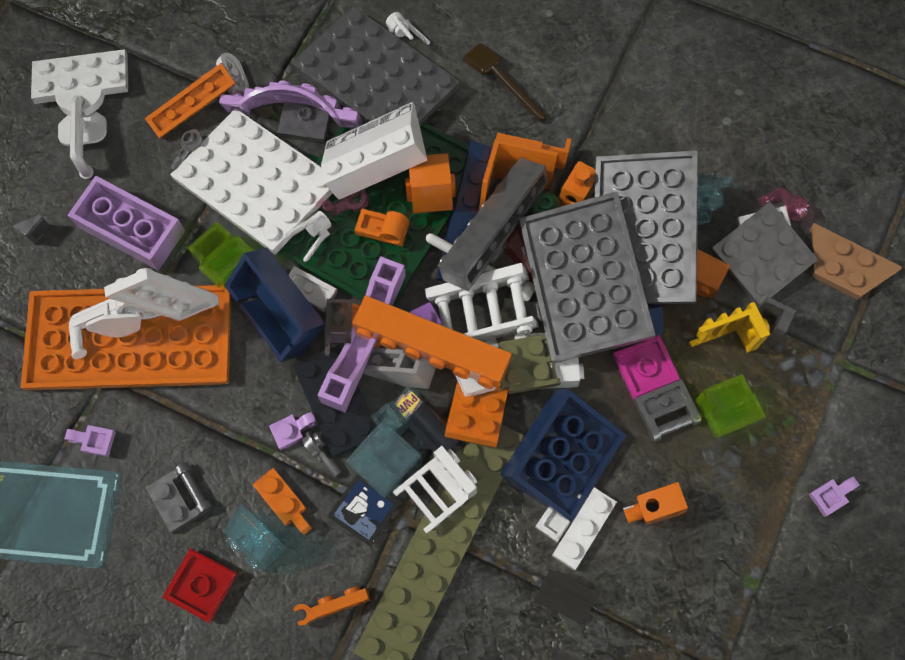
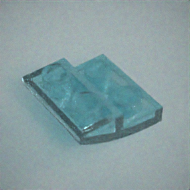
[346,421,421,498]

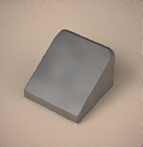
[13,215,51,245]

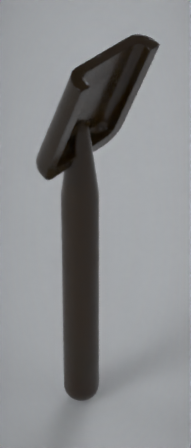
[463,43,546,122]

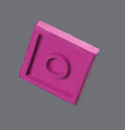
[612,335,681,401]

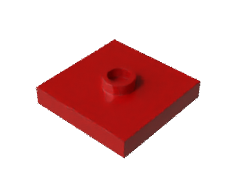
[162,548,238,623]

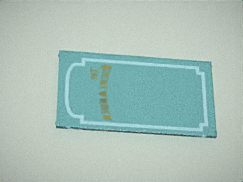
[0,461,118,568]

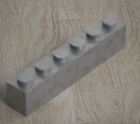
[438,157,549,291]

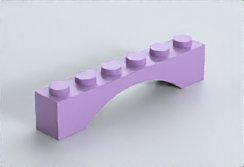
[317,256,406,412]

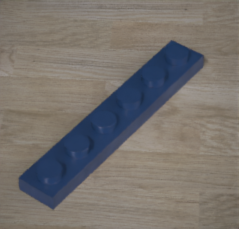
[436,140,493,283]

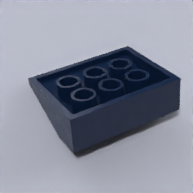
[500,389,626,523]

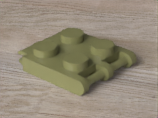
[498,334,561,394]

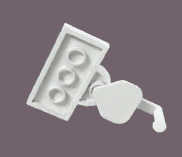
[31,49,128,179]
[69,268,219,359]

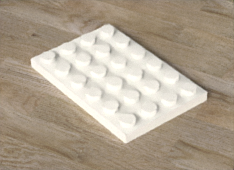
[170,108,332,255]

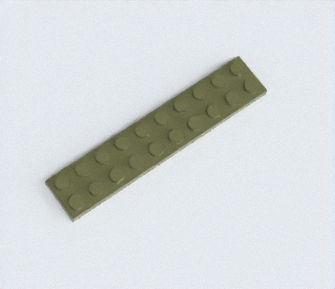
[353,424,524,660]

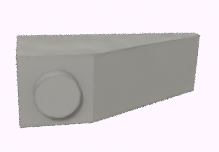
[363,348,436,389]

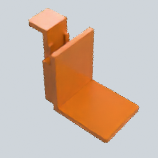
[479,133,572,211]

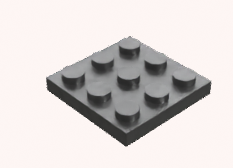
[710,202,818,307]

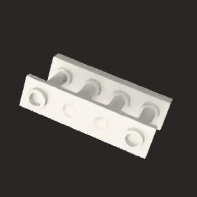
[425,263,539,342]

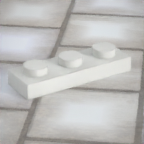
[552,487,617,571]

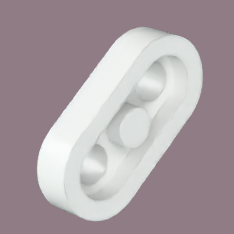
[216,53,249,95]

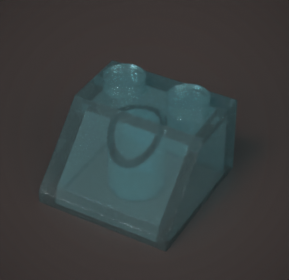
[224,504,288,572]

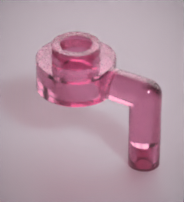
[758,187,809,221]
[322,189,369,216]

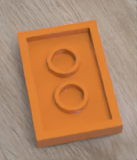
[445,380,508,448]

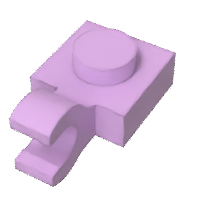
[269,412,318,450]
[64,425,116,457]
[809,476,860,517]

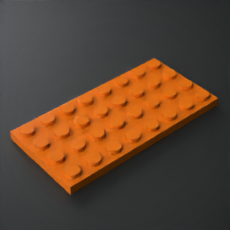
[21,285,232,391]

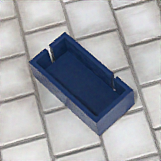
[224,248,325,362]

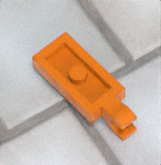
[252,468,312,535]
[293,586,371,626]

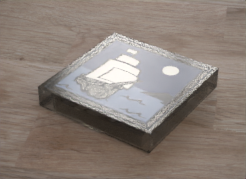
[327,473,401,547]

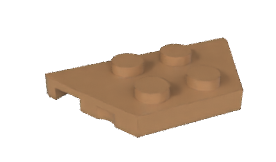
[809,223,902,300]

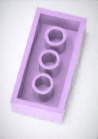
[67,176,185,271]

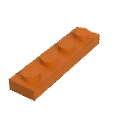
[145,63,237,138]

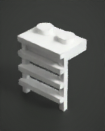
[393,446,477,534]

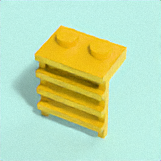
[689,302,770,353]

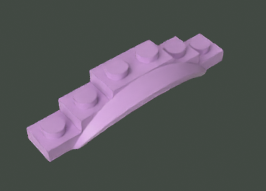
[219,81,363,129]

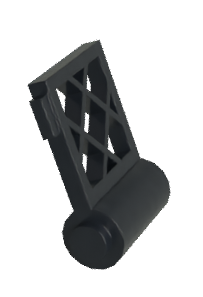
[372,402,464,494]

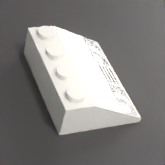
[321,102,427,199]

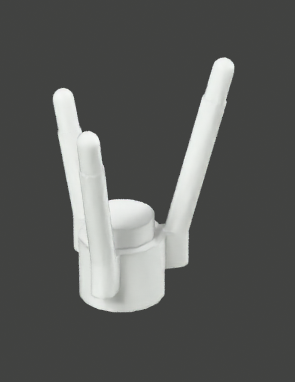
[386,12,430,45]
[283,211,331,262]

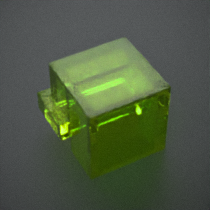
[187,221,253,288]
[696,374,766,439]

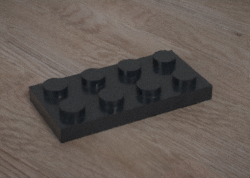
[292,345,381,458]

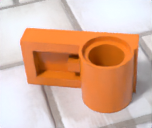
[354,209,410,247]

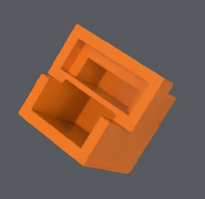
[405,153,456,214]

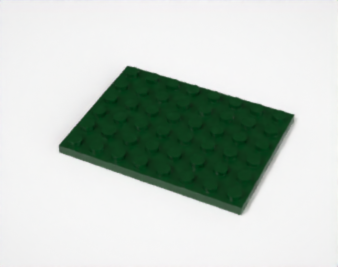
[263,121,469,306]

